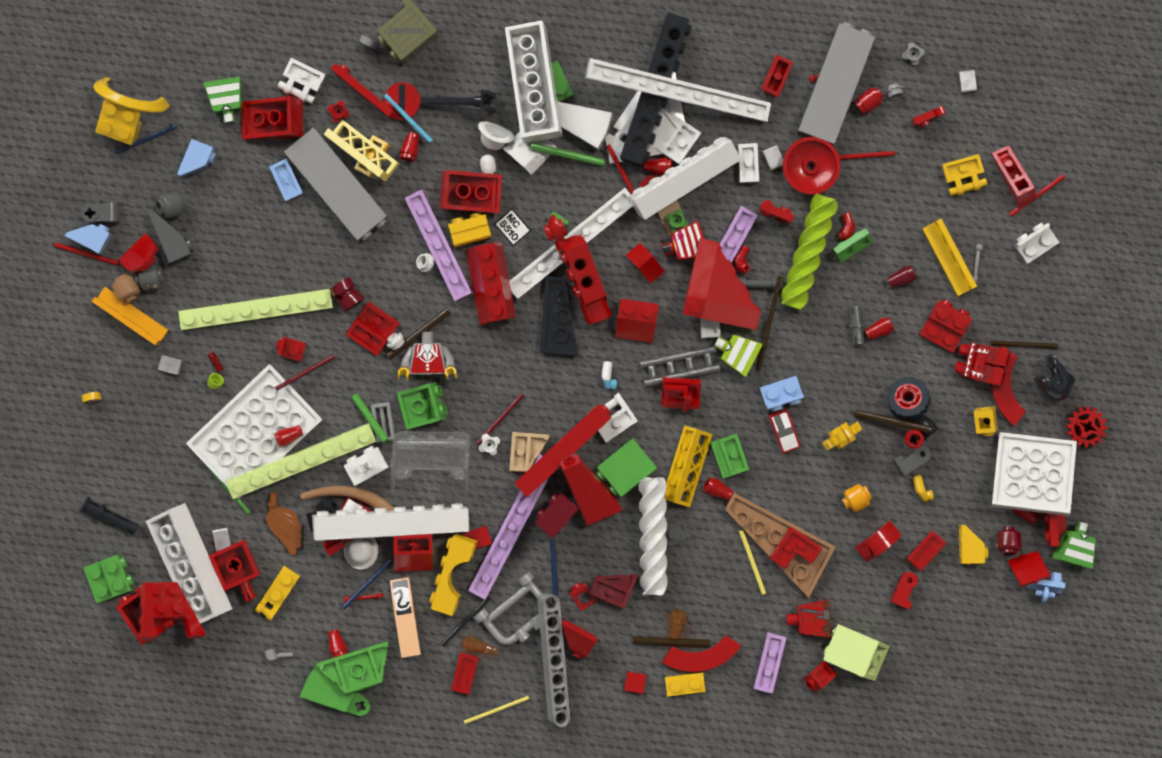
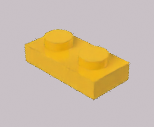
[665,672,706,697]

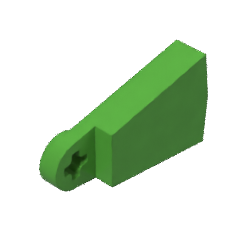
[300,662,371,716]

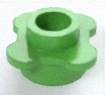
[666,210,688,232]

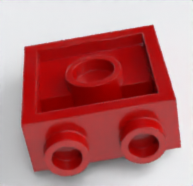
[919,299,972,353]

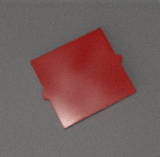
[1008,550,1051,587]

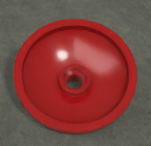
[783,137,840,195]

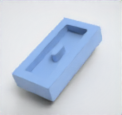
[269,158,303,202]

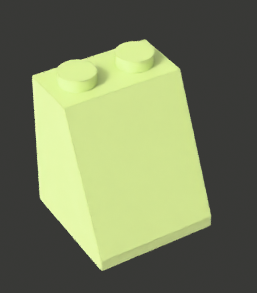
[823,624,890,681]

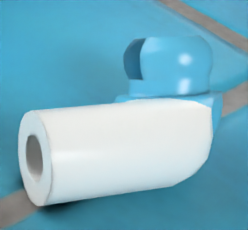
[601,361,617,390]

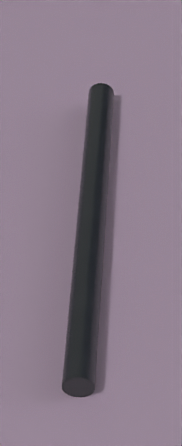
[441,596,491,646]

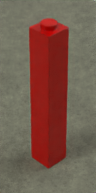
[514,404,612,497]

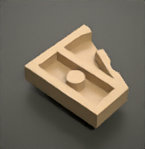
[509,432,549,472]

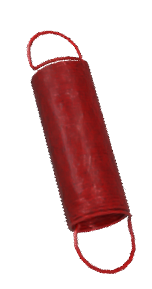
[207,348,225,376]

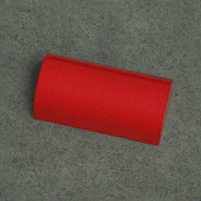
[760,54,794,98]

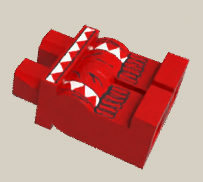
[954,342,1011,388]

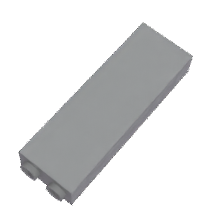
[797,22,875,146]
[284,127,388,242]

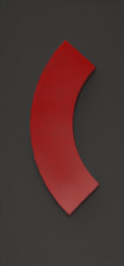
[991,346,1026,426]
[662,635,742,672]

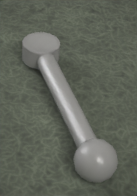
[973,244,983,283]

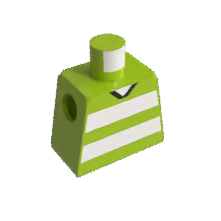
[714,335,763,377]

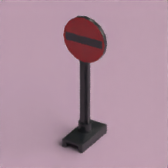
[383,82,496,120]

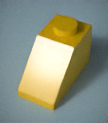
[959,525,988,564]

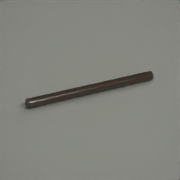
[990,340,1058,348]

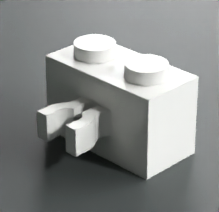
[344,446,389,486]

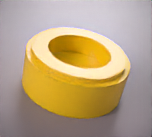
[81,392,102,404]

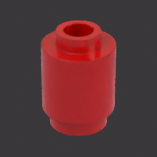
[854,87,884,115]

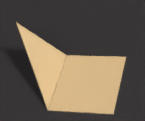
[658,200,681,237]

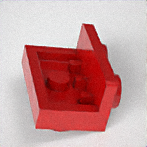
[661,377,701,410]
[1043,513,1066,546]

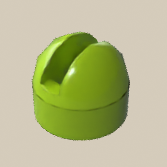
[207,373,224,390]

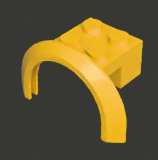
[93,77,170,145]

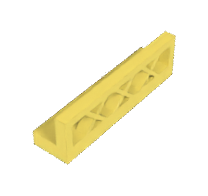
[324,120,399,182]

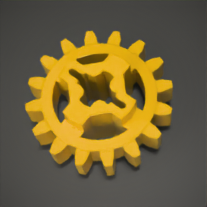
[822,422,862,450]

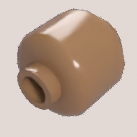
[112,274,140,304]

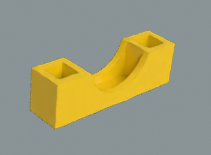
[429,534,478,616]

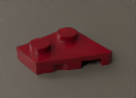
[588,574,638,610]

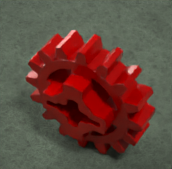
[1065,406,1108,448]

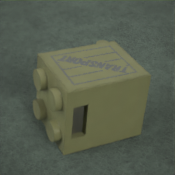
[377,0,439,65]

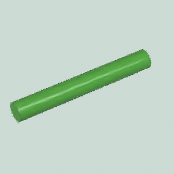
[351,393,389,443]

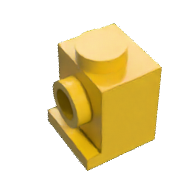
[974,406,998,436]

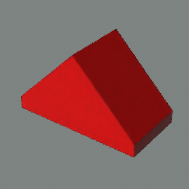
[626,243,665,284]

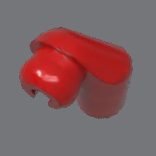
[838,212,855,241]
[734,244,750,273]

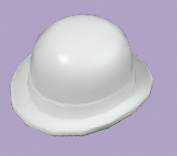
[478,121,515,150]
[343,537,378,570]

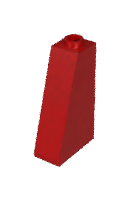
[559,454,623,526]

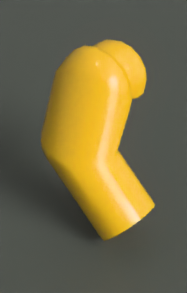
[912,475,934,502]

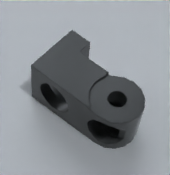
[893,446,931,476]

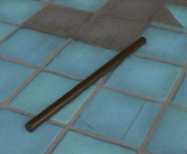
[757,276,783,370]

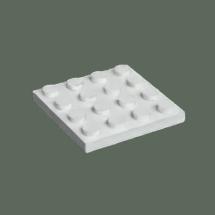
[992,432,1077,516]

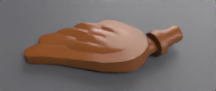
[266,493,302,555]

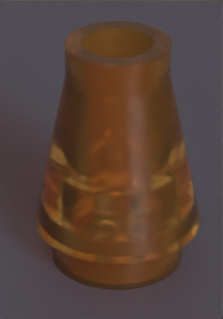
[669,609,688,639]

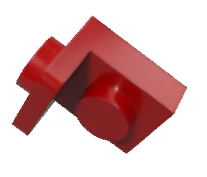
[276,336,307,362]
[803,660,837,693]

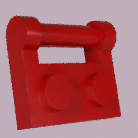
[759,200,795,225]

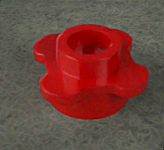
[327,100,350,123]

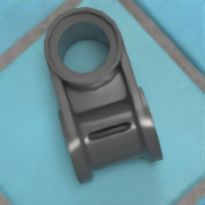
[81,202,120,224]

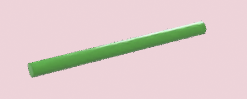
[204,463,251,514]

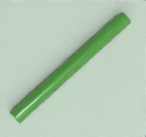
[529,142,604,166]

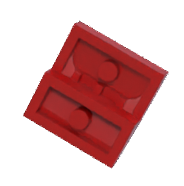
[346,301,400,356]

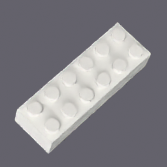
[505,21,563,143]
[146,503,232,623]

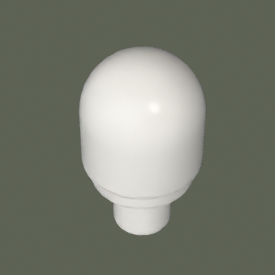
[480,155,496,174]

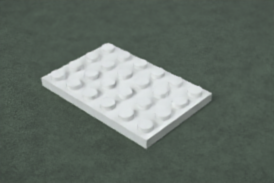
[186,364,323,499]

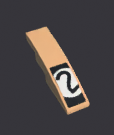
[390,577,421,658]

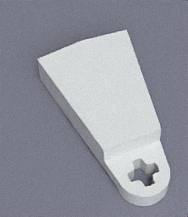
[558,102,613,150]

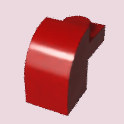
[855,521,902,562]

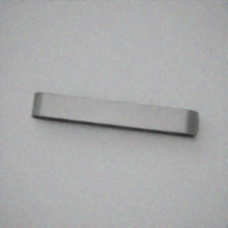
[538,593,570,727]

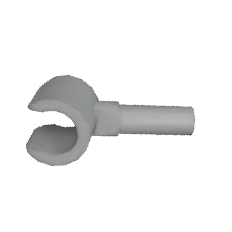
[265,648,293,660]

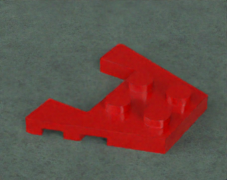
[138,582,206,640]

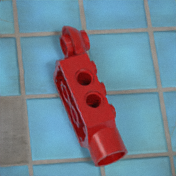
[543,214,612,324]

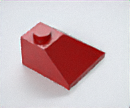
[562,619,598,659]

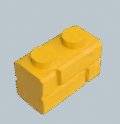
[448,212,492,247]

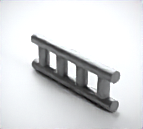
[640,345,721,388]

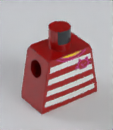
[661,221,704,261]

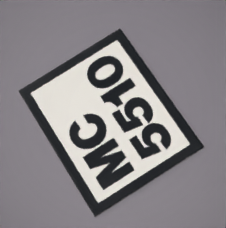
[494,208,532,247]

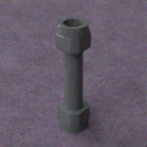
[738,277,782,290]

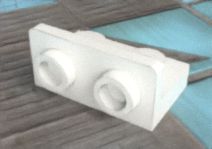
[1014,222,1060,264]

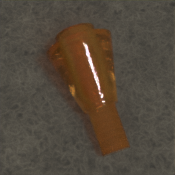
[462,634,498,655]

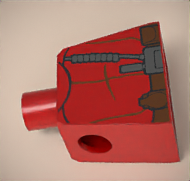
[786,599,830,637]

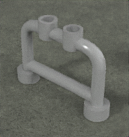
[473,572,550,645]

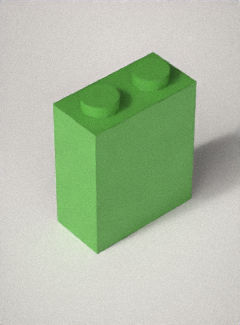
[596,438,657,497]

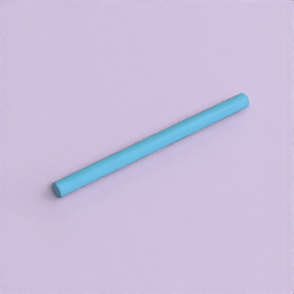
[383,94,433,143]

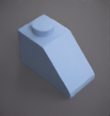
[177,139,216,177]
[65,223,113,255]

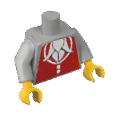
[398,332,458,381]

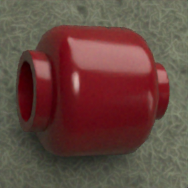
[997,526,1022,556]

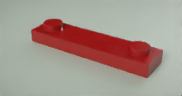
[330,63,396,119]

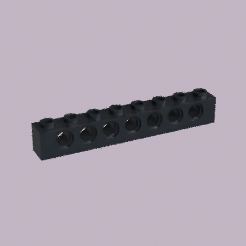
[620,12,692,167]

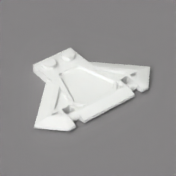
[605,71,701,165]

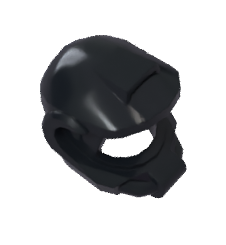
[1034,354,1075,402]

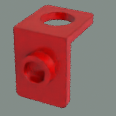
[569,582,597,611]

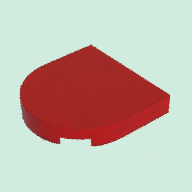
[118,233,158,274]

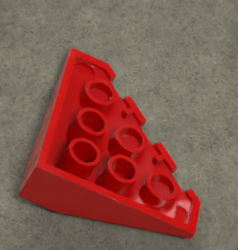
[682,238,761,330]

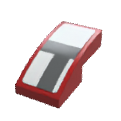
[769,409,801,454]

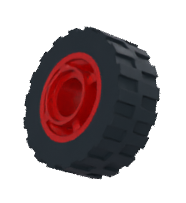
[887,377,930,421]

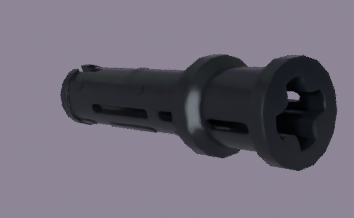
[80,497,139,535]

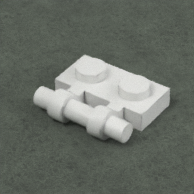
[277,58,326,104]

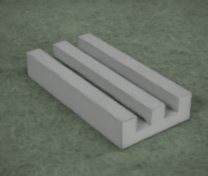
[371,402,396,443]

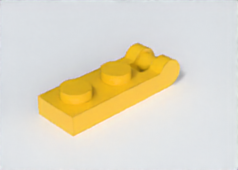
[255,566,300,621]

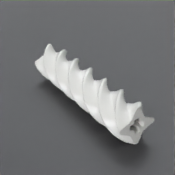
[638,477,668,595]

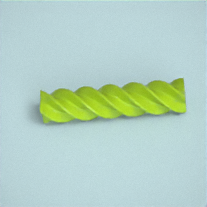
[781,194,838,311]

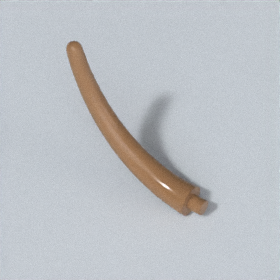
[300,486,394,511]

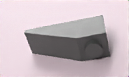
[147,208,194,264]

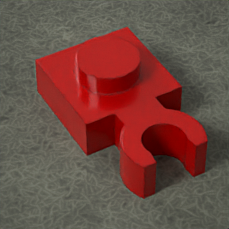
[911,106,946,128]
[323,538,356,556]

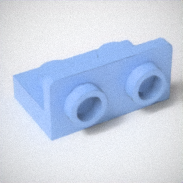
[760,376,804,412]

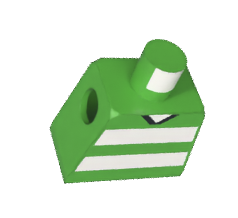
[204,77,242,123]
[1052,521,1096,569]

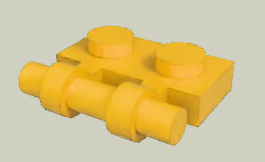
[941,154,987,196]

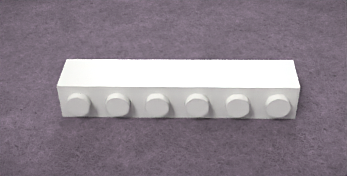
[629,137,741,220]

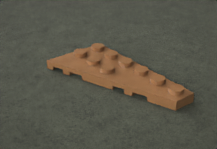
[725,493,836,598]

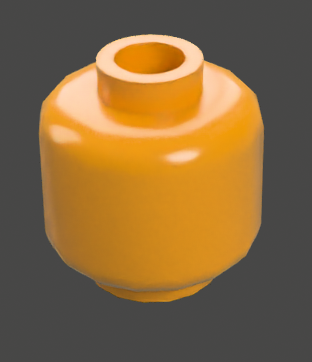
[842,484,872,512]

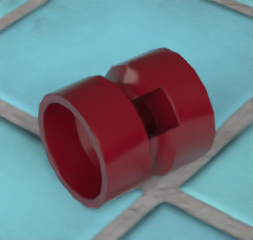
[329,276,364,312]

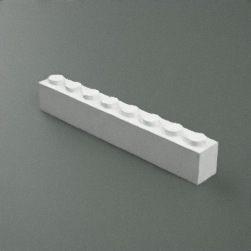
[312,503,469,541]

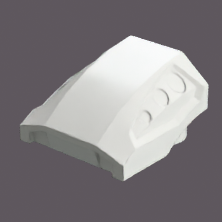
[503,132,557,175]

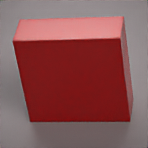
[624,671,646,694]

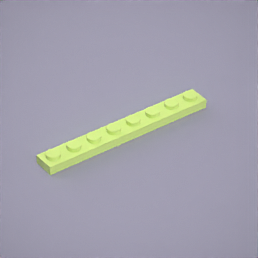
[178,289,333,330]
[225,423,376,499]

